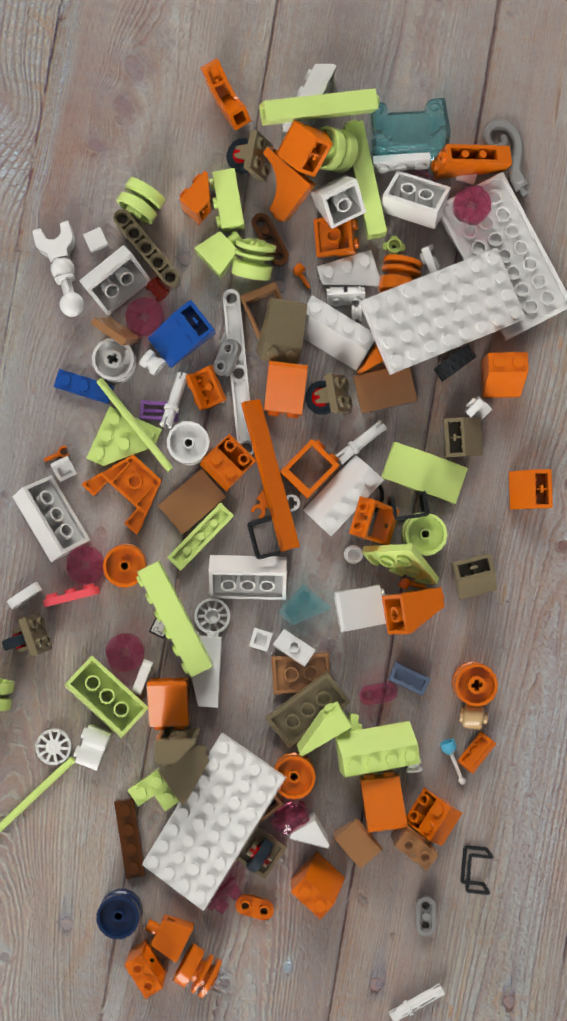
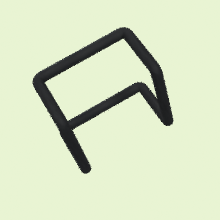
[388,491,430,521]
[247,517,281,559]
[460,845,494,895]

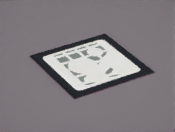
[149,618,166,639]

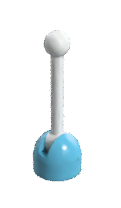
[440,739,466,785]

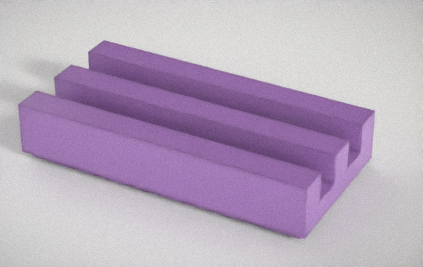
[139,400,179,422]

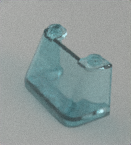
[369,98,451,160]

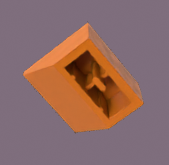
[276,120,333,177]
[179,170,212,225]
[200,433,256,492]
[508,469,553,510]
[406,788,462,846]

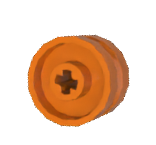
[103,543,147,588]
[451,661,498,707]
[274,752,316,799]

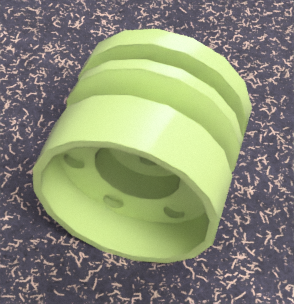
[231,238,276,281]

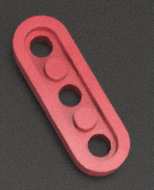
[43,583,100,607]

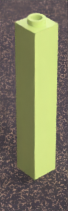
[259,88,380,126]
[344,120,387,240]

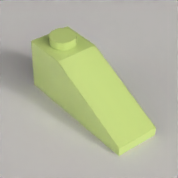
[297,701,352,757]

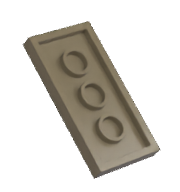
[265,671,351,748]

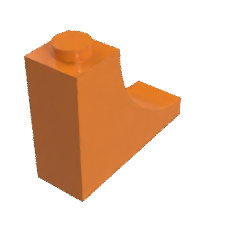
[263,147,316,222]

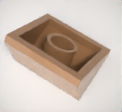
[333,819,383,869]

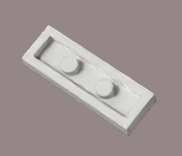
[372,152,431,174]

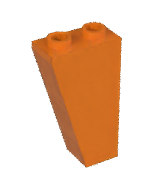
[431,144,512,179]

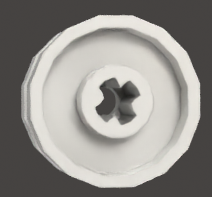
[92,338,137,384]
[167,421,211,465]

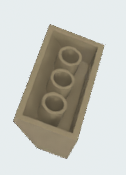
[154,728,201,768]

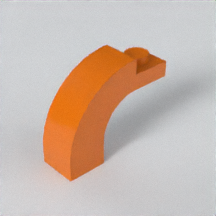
[200,58,251,131]

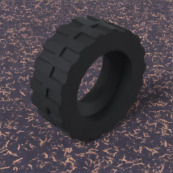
[433,345,477,382]

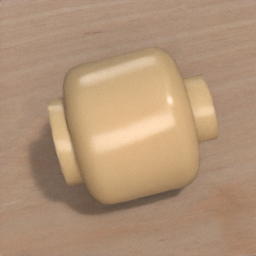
[459,704,488,730]

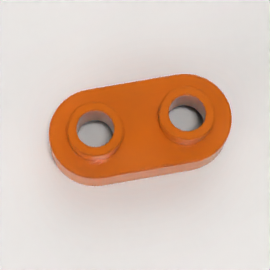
[236,893,274,920]

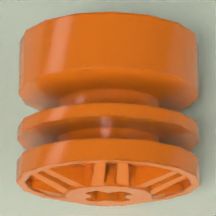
[378,254,423,293]
[172,943,222,998]

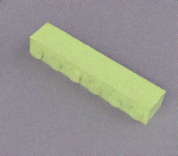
[136,560,213,677]

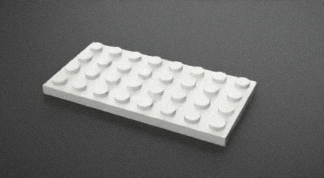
[440,172,567,341]
[359,248,526,375]
[142,733,286,911]

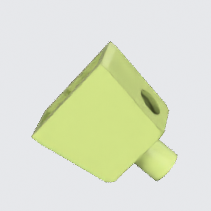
[195,231,242,279]

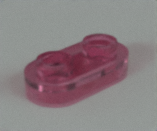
[359,682,397,705]

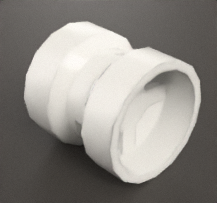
[139,349,166,376]

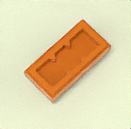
[457,731,496,774]

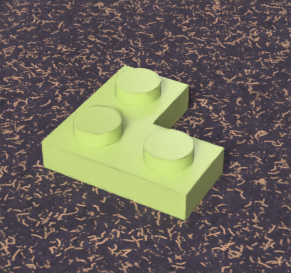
[128,768,179,811]

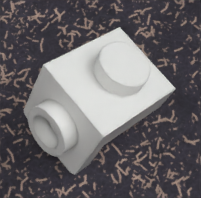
[465,396,492,421]

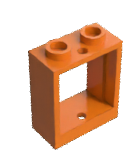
[280,439,340,499]
[349,496,400,545]
[124,939,167,999]

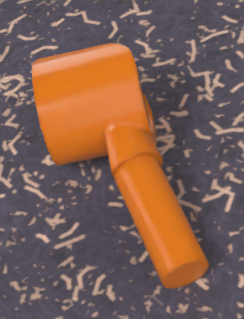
[293,263,311,290]
[43,446,70,463]
[398,578,427,590]

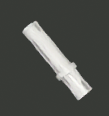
[160,372,187,429]
[335,420,387,465]
[388,983,445,1021]

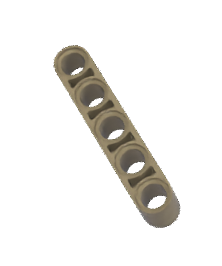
[113,209,180,289]

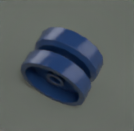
[96,888,142,939]

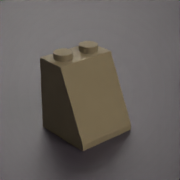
[158,743,210,806]

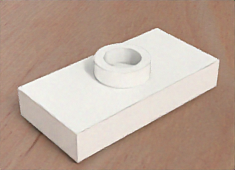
[273,629,316,667]

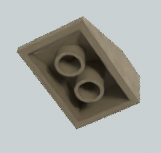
[256,297,308,364]

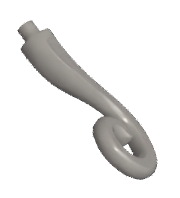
[483,120,529,197]

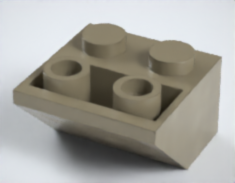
[442,417,483,458]
[450,553,497,600]

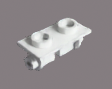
[326,285,366,307]

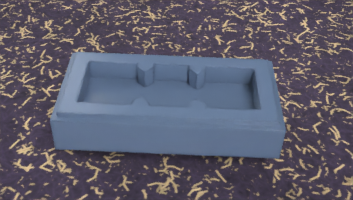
[387,662,431,696]

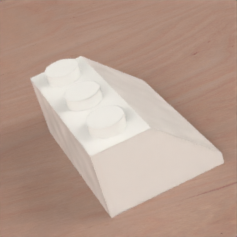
[382,170,451,229]
[79,245,152,316]

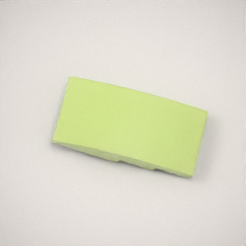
[382,442,468,504]

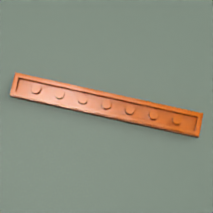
[241,399,300,552]

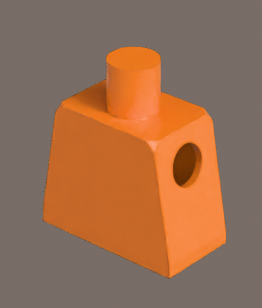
[145,915,194,963]

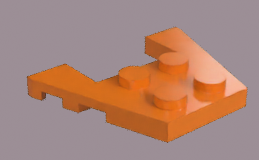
[81,454,162,535]

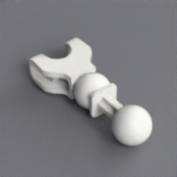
[33,220,84,317]

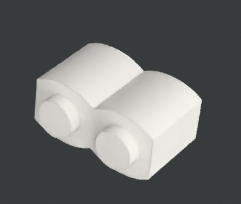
[74,724,112,770]

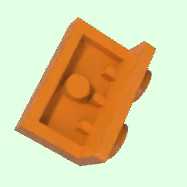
[186,365,227,410]

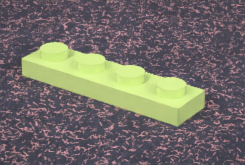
[167,502,234,571]

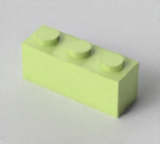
[209,168,245,233]

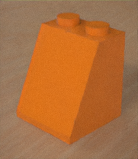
[481,352,528,398]
[264,361,308,419]
[382,587,445,634]
[147,677,190,730]
[360,770,407,833]
[291,851,345,919]

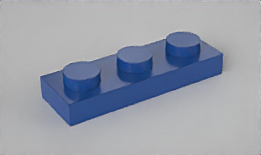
[53,369,114,405]

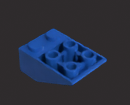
[148,300,216,368]

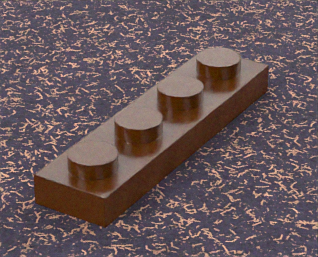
[114,798,146,879]

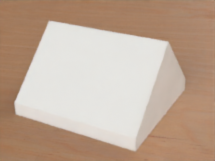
[289,812,329,848]

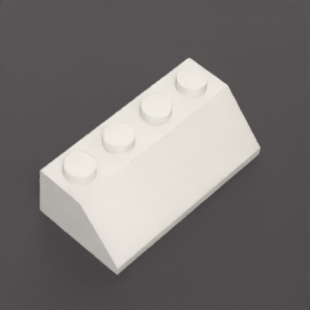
[280,64,336,139]
[303,295,375,371]
[303,455,384,536]
[12,475,90,562]
[209,555,287,600]

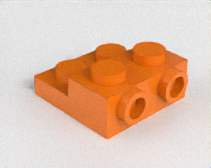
[313,217,360,258]

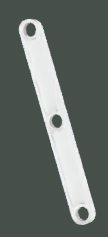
[223,289,254,455]

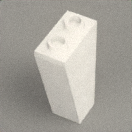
[191,631,222,708]

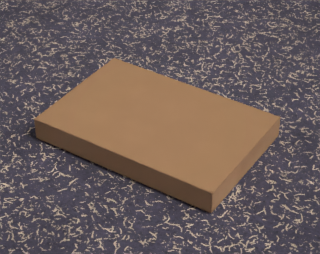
[91,317,142,346]
[353,367,418,414]
[158,468,226,535]
[271,652,330,695]

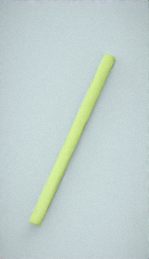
[96,378,174,472]
[0,756,75,832]

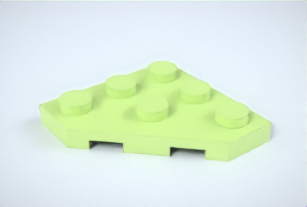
[87,406,162,466]
[362,543,439,585]

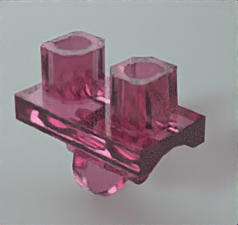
[208,876,242,914]

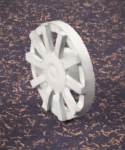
[194,598,230,633]
[35,728,72,765]

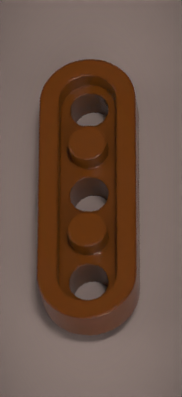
[252,213,289,267]

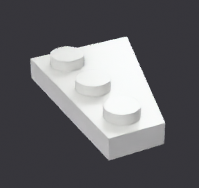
[316,250,380,287]

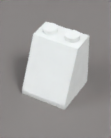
[311,175,366,229]
[333,585,386,632]

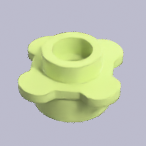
[383,235,405,255]

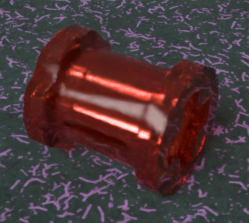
[145,277,170,303]

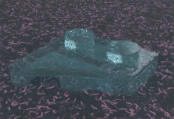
[278,584,331,625]

